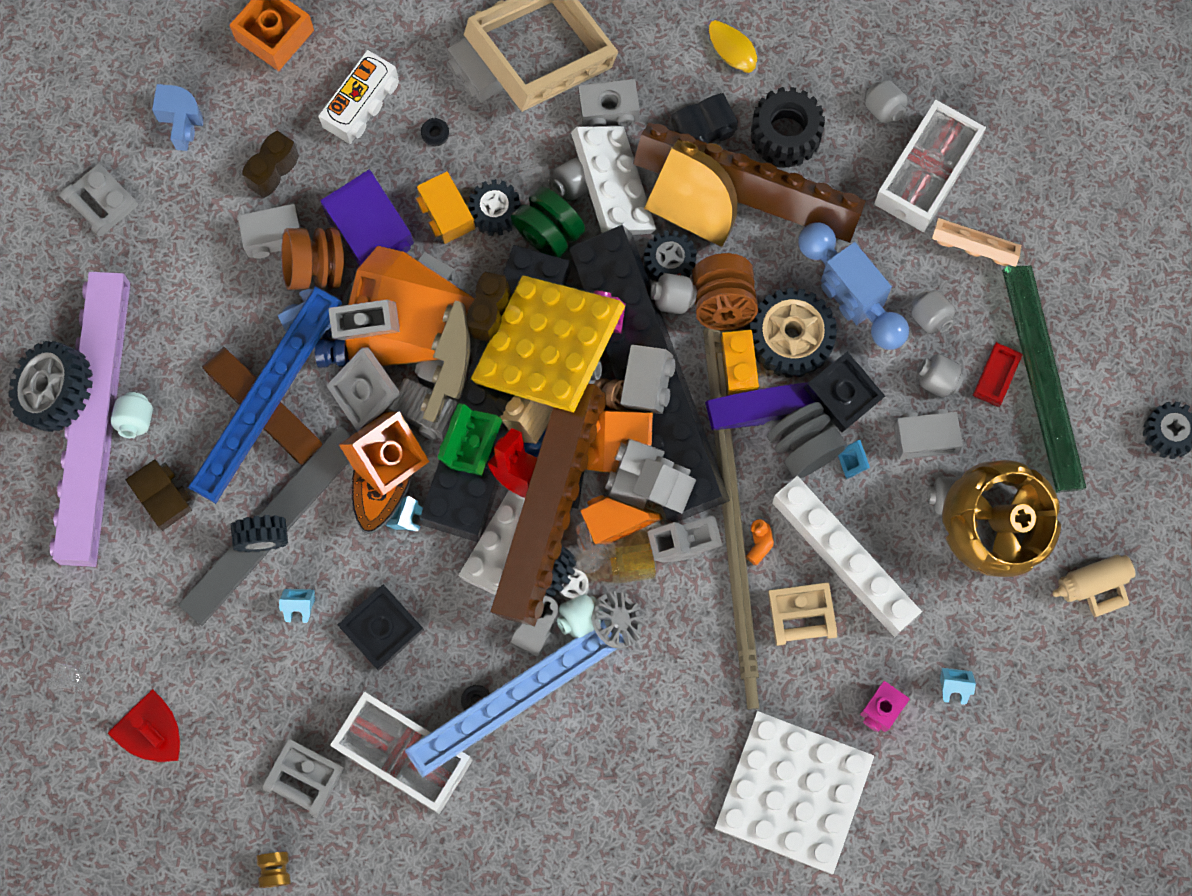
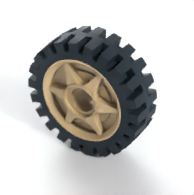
[749,288,837,378]

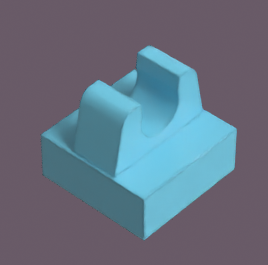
[386,496,423,531]
[279,589,315,623]
[940,668,976,704]

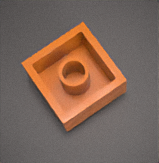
[229,0,314,71]

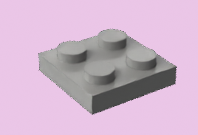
[326,348,401,432]

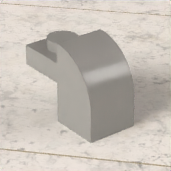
[647,516,722,562]

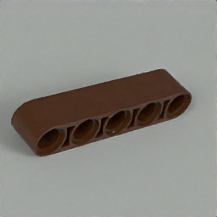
[202,347,323,466]

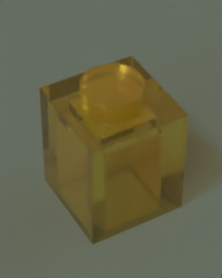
[610,543,656,583]

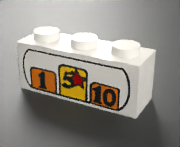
[319,50,399,144]

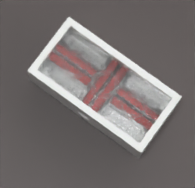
[874,100,986,232]
[330,692,473,814]

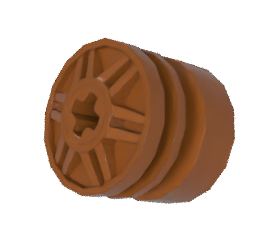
[281,228,344,290]
[692,253,758,331]

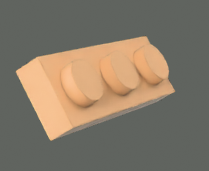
[932,218,1022,267]

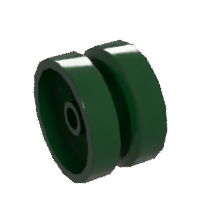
[511,186,585,258]

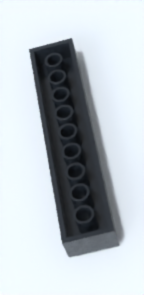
[569,224,730,522]
[420,245,570,542]

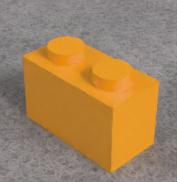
[415,171,476,244]
[721,330,759,396]

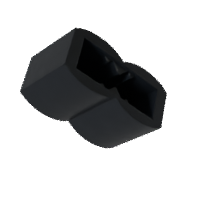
[671,93,738,144]

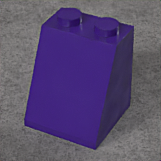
[320,169,414,266]

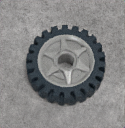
[8,341,93,432]

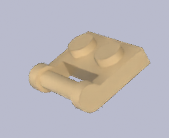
[768,583,837,646]

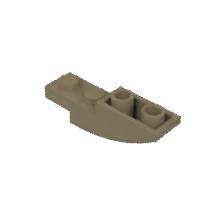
[421,300,470,423]

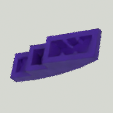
[705,382,815,430]

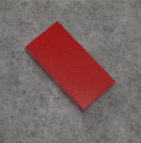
[972,342,1023,407]

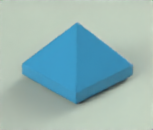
[838,440,870,479]

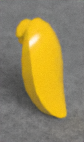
[709,20,757,73]

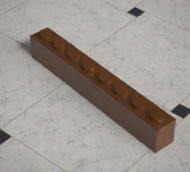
[633,123,866,243]
[490,383,606,627]

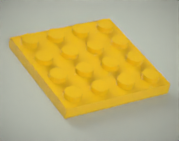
[471,275,625,413]

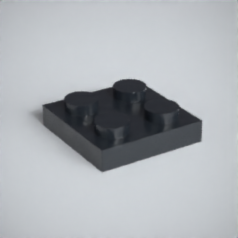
[803,351,885,433]
[337,584,424,671]

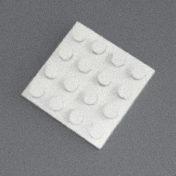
[714,711,874,875]

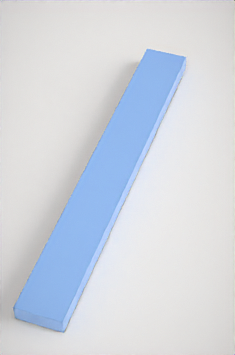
[405,620,624,778]

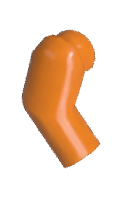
[746,519,774,566]

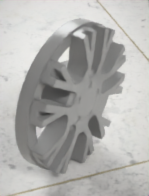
[591,591,644,649]

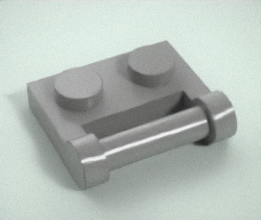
[60,163,138,237]
[262,738,344,818]

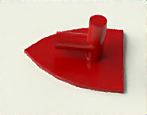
[108,689,180,762]

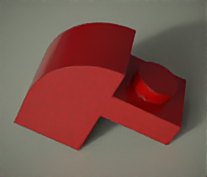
[488,428,537,498]

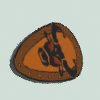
[352,470,414,534]

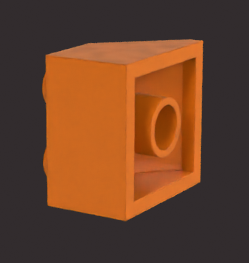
[586,408,653,472]
[339,411,430,495]
[580,495,663,544]

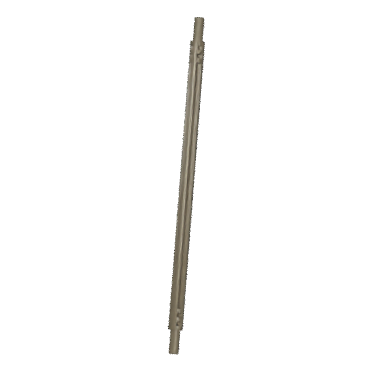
[703,327,759,710]

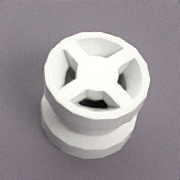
[559,569,588,601]

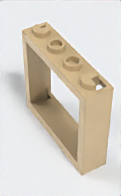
[464,0,618,112]

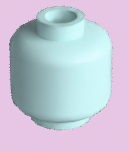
[111,392,153,438]
[556,594,603,638]

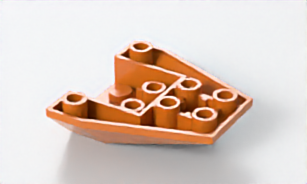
[345,246,475,366]

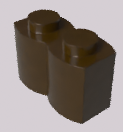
[242,131,299,198]
[467,271,512,342]
[125,459,192,531]

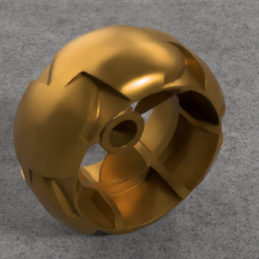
[942,460,1061,577]

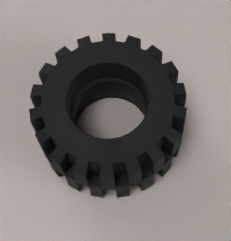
[751,87,825,167]

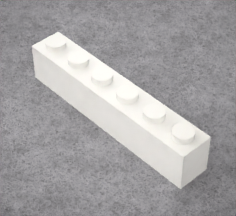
[772,476,922,638]

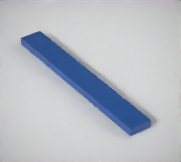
[188,286,342,504]

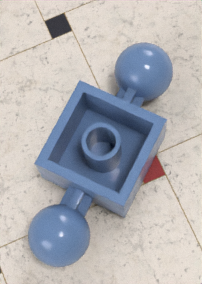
[798,222,909,350]

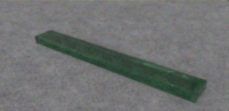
[1002,265,1087,493]

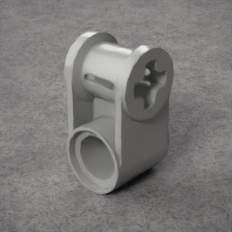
[511,596,559,657]

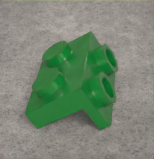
[438,403,502,476]

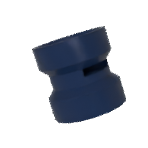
[315,338,350,368]

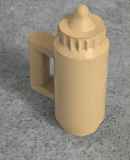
[1053,554,1135,617]

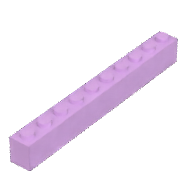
[50,272,130,567]

